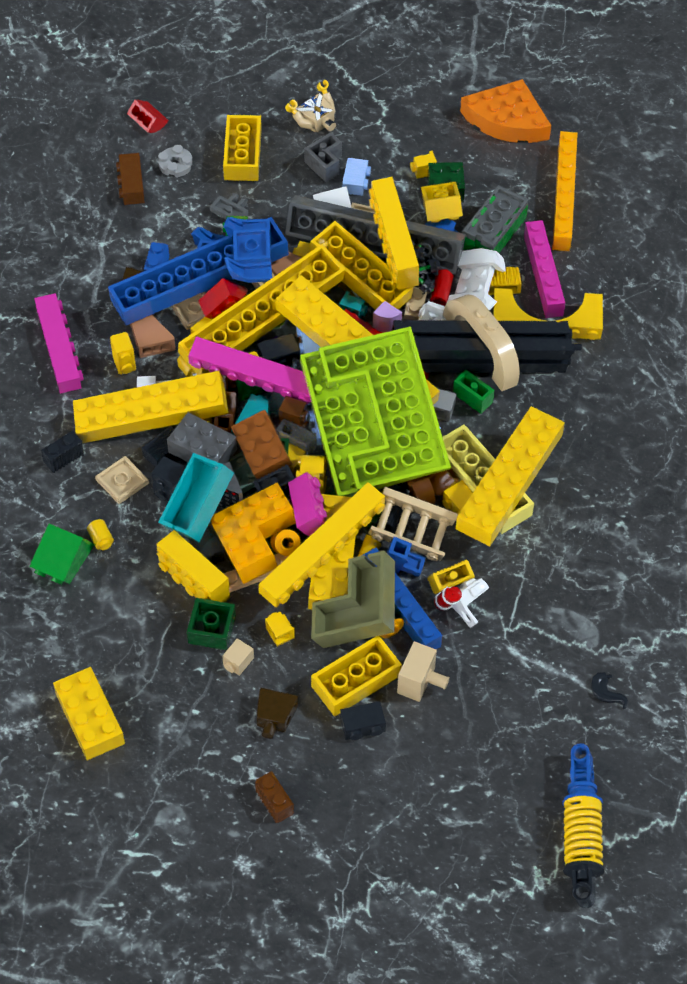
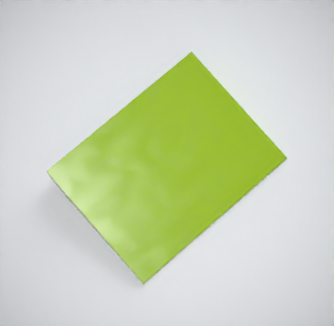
[300,327,451,497]

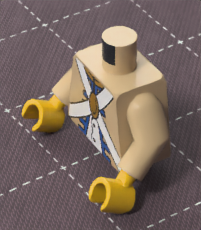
[285,80,336,132]

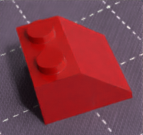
[198,278,248,319]

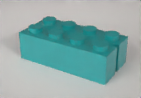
[158,453,234,542]

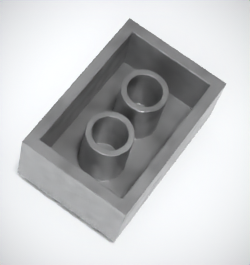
[167,412,237,464]

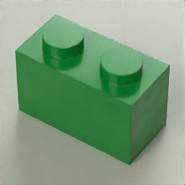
[453,370,494,414]

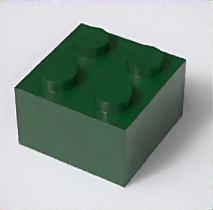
[427,162,465,202]
[187,598,236,650]

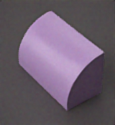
[373,301,402,333]

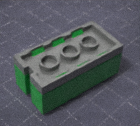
[462,185,529,253]

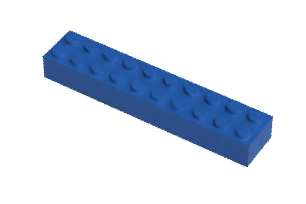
[108,217,289,325]

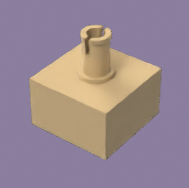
[397,641,450,702]

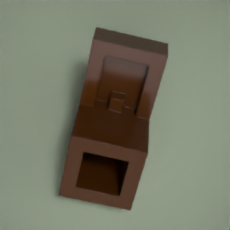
[214,390,237,433]
[405,476,435,514]

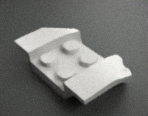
[447,248,506,310]

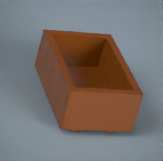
[231,409,293,480]

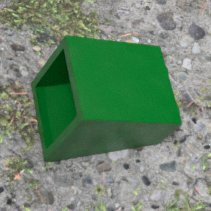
[29,524,94,585]

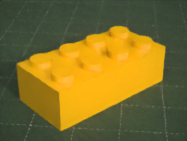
[223,115,262,181]
[157,530,230,602]
[311,636,402,717]
[53,667,125,760]

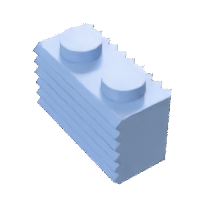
[342,158,371,196]

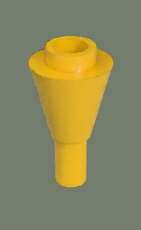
[357,534,382,557]

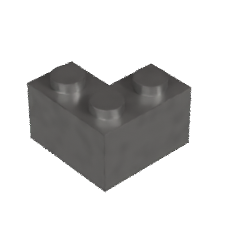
[304,132,342,182]

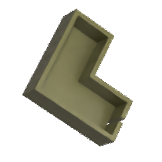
[311,550,395,648]

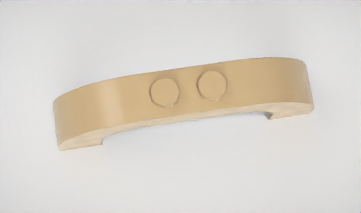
[443,294,519,391]

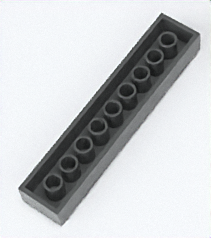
[285,195,466,274]

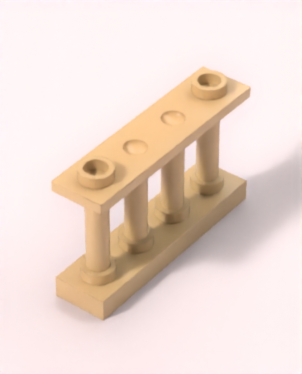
[368,487,458,561]

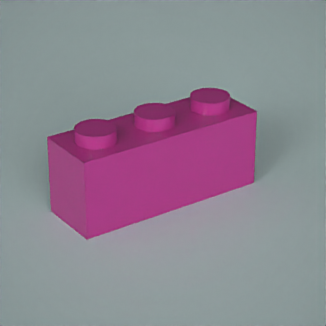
[288,472,327,536]

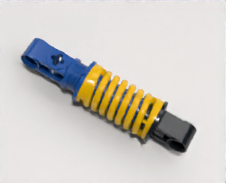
[562,743,604,908]

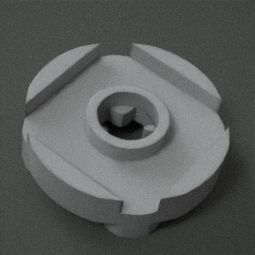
[158,145,193,177]

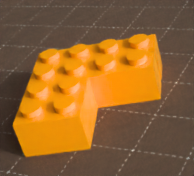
[210,482,296,585]

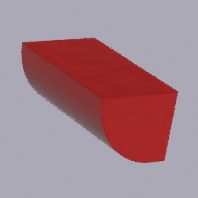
[127,99,169,133]

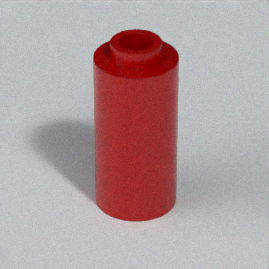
[430,269,453,307]

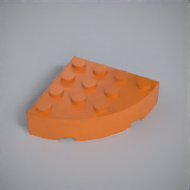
[460,79,551,143]

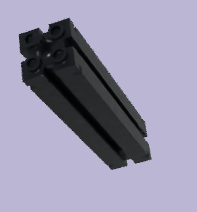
[392,320,582,373]

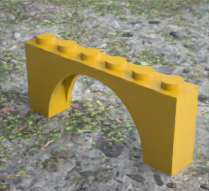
[493,288,603,340]

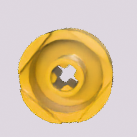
[296,455,327,494]

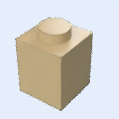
[223,638,254,676]

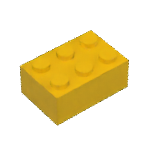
[421,182,463,223]

